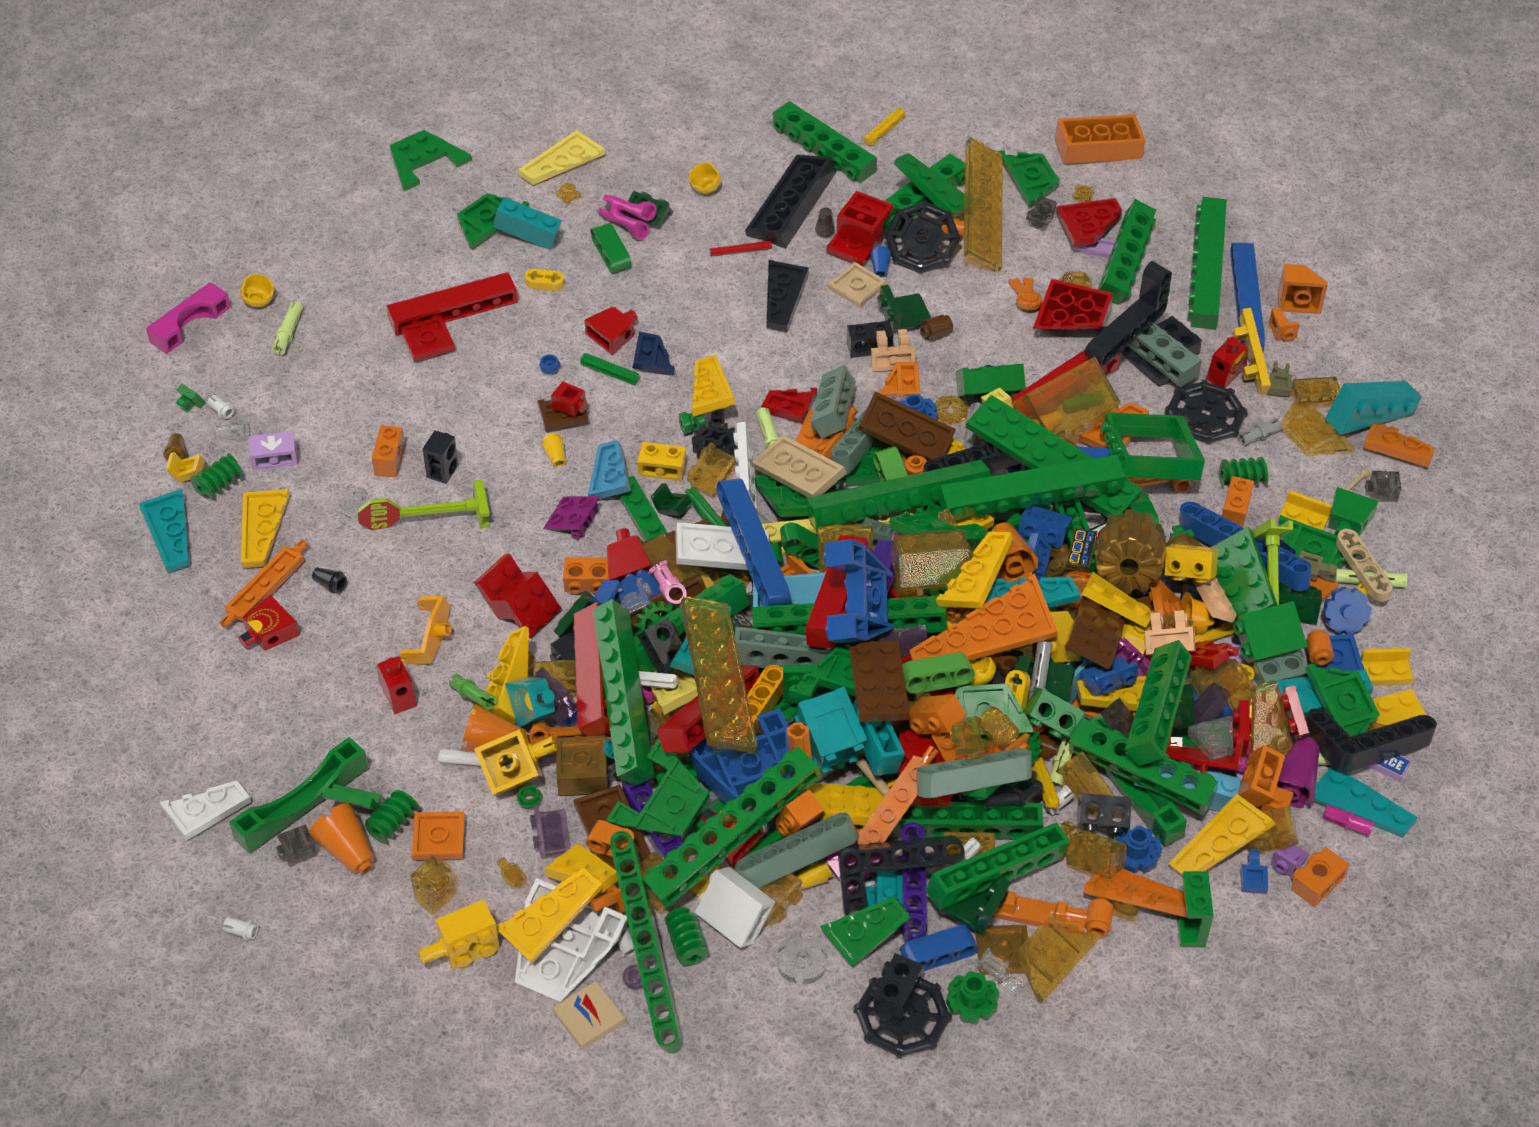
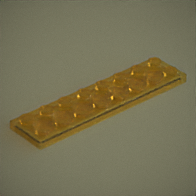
[964,137,1003,273]
[680,596,758,753]

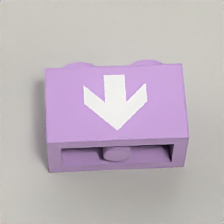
[248,431,298,470]

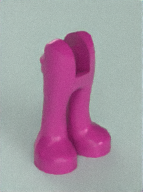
[598,195,656,240]

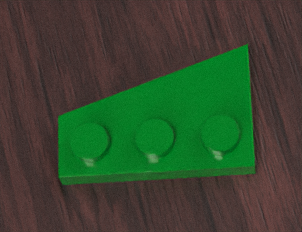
[820,897,912,967]

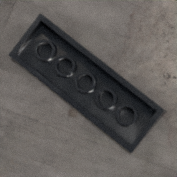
[745,155,836,249]

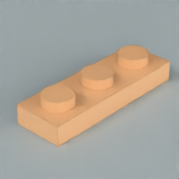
[1192,577,1237,623]

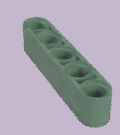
[831,407,877,475]
[917,748,1032,798]
[735,812,859,888]

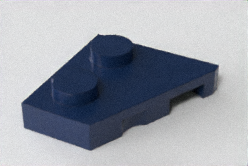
[632,331,675,376]

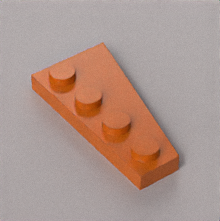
[1083,862,1187,917]

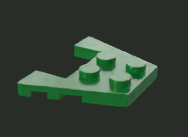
[389,130,472,192]
[755,475,843,518]
[889,504,988,543]
[788,647,881,725]
[607,738,710,839]

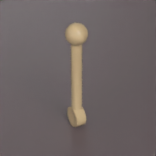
[1345,469,1370,491]

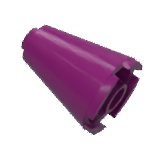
[1276,737,1320,808]

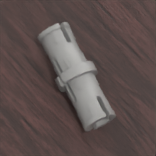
[1238,418,1283,446]

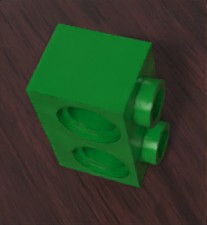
[1024,687,1085,739]

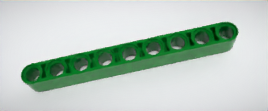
[610,831,683,1054]

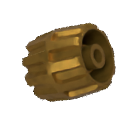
[1095,509,1167,595]

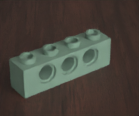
[1128,323,1202,387]
[810,365,856,439]
[731,627,831,668]

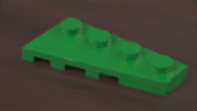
[893,153,977,218]

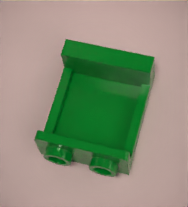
[1233,601,1308,664]
[1176,871,1214,947]

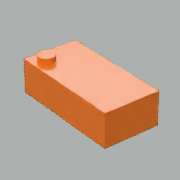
[1055,114,1146,164]

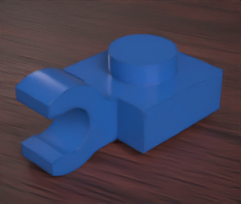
[1241,849,1268,893]

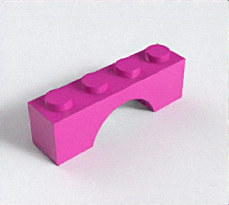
[146,282,231,354]

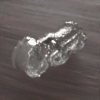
[975,947,1025,997]

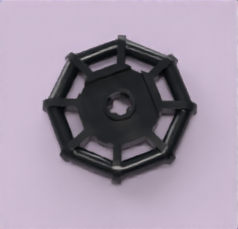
[883,200,962,274]
[1165,380,1248,444]
[956,770,1044,808]
[853,973,952,1059]

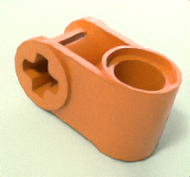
[585,820,635,857]

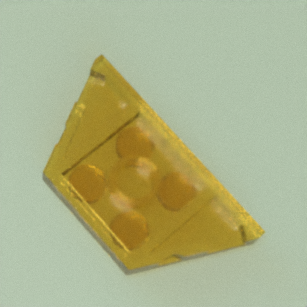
[1281,394,1355,456]
[1016,916,1101,1004]

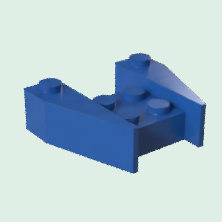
[824,539,894,643]
[688,709,792,804]

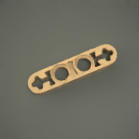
[1336,529,1393,602]

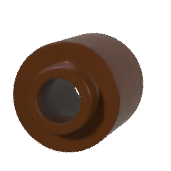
[920,314,953,341]
[1036,732,1060,761]

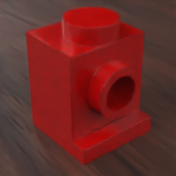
[551,381,587,417]

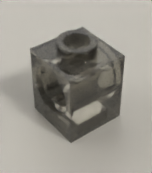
[1365,471,1402,503]
[1100,698,1135,738]
[276,824,318,867]

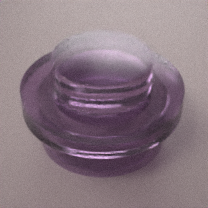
[622,965,643,990]

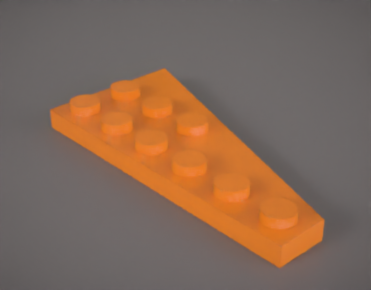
[909,573,1058,661]

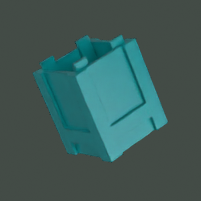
[793,687,867,773]

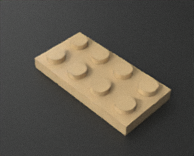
[752,435,846,498]

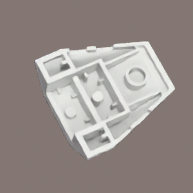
[515,878,627,1002]

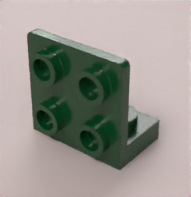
[940,877,1011,934]

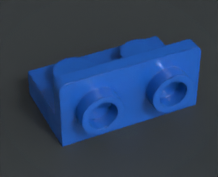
[1018,505,1073,548]
[1028,532,1052,581]
[1080,656,1139,697]

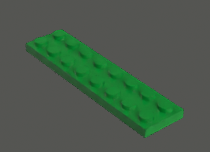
[965,395,1142,518]

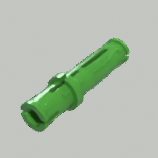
[449,674,497,710]

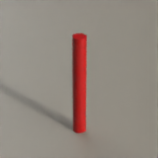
[709,241,772,257]

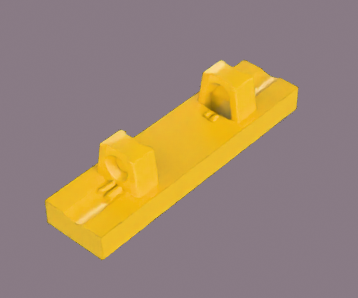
[1232,308,1271,395]

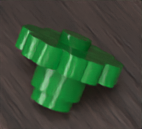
[946,971,999,1023]

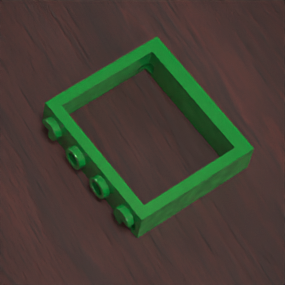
[1100,412,1205,480]

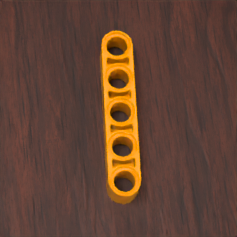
[716,665,783,749]

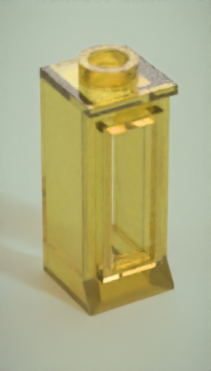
[1056,751,1115,819]

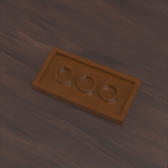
[857,391,956,461]
[1065,596,1126,669]
[849,641,910,722]
[573,785,655,873]

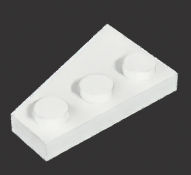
[160,781,251,841]

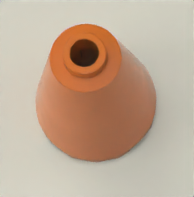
[991,523,1038,582]
[460,704,530,752]
[309,803,375,874]

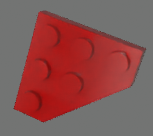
[1056,198,1122,247]

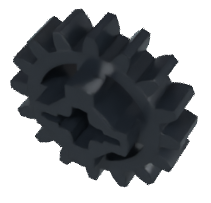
[692,421,738,464]

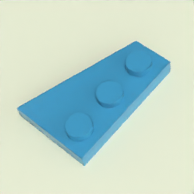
[588,440,631,499]

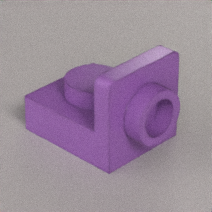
[1270,841,1309,877]

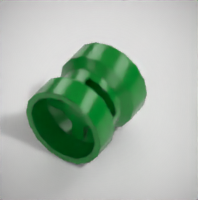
[678,412,706,435]

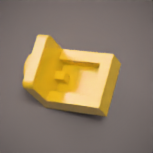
[166,452,205,482]

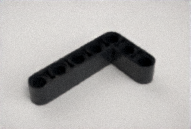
[1084,261,1172,366]
[923,442,1021,473]
[1306,708,1437,772]
[838,835,965,916]

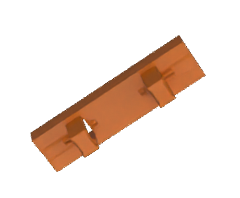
[992,891,1087,936]

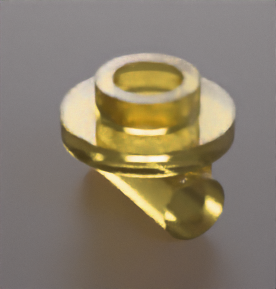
[1113,901,1139,923]

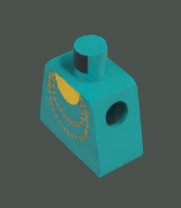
[505,677,555,727]

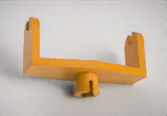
[398,596,452,664]

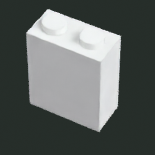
[695,867,775,948]

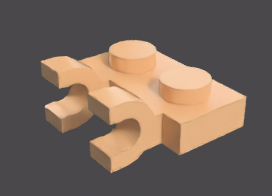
[871,329,915,372]
[1145,610,1196,656]

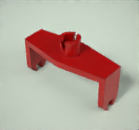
[1165,731,1244,773]

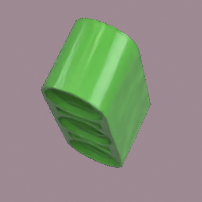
[873,447,908,482]
[902,652,975,694]

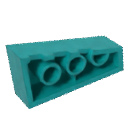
[1325,381,1422,435]

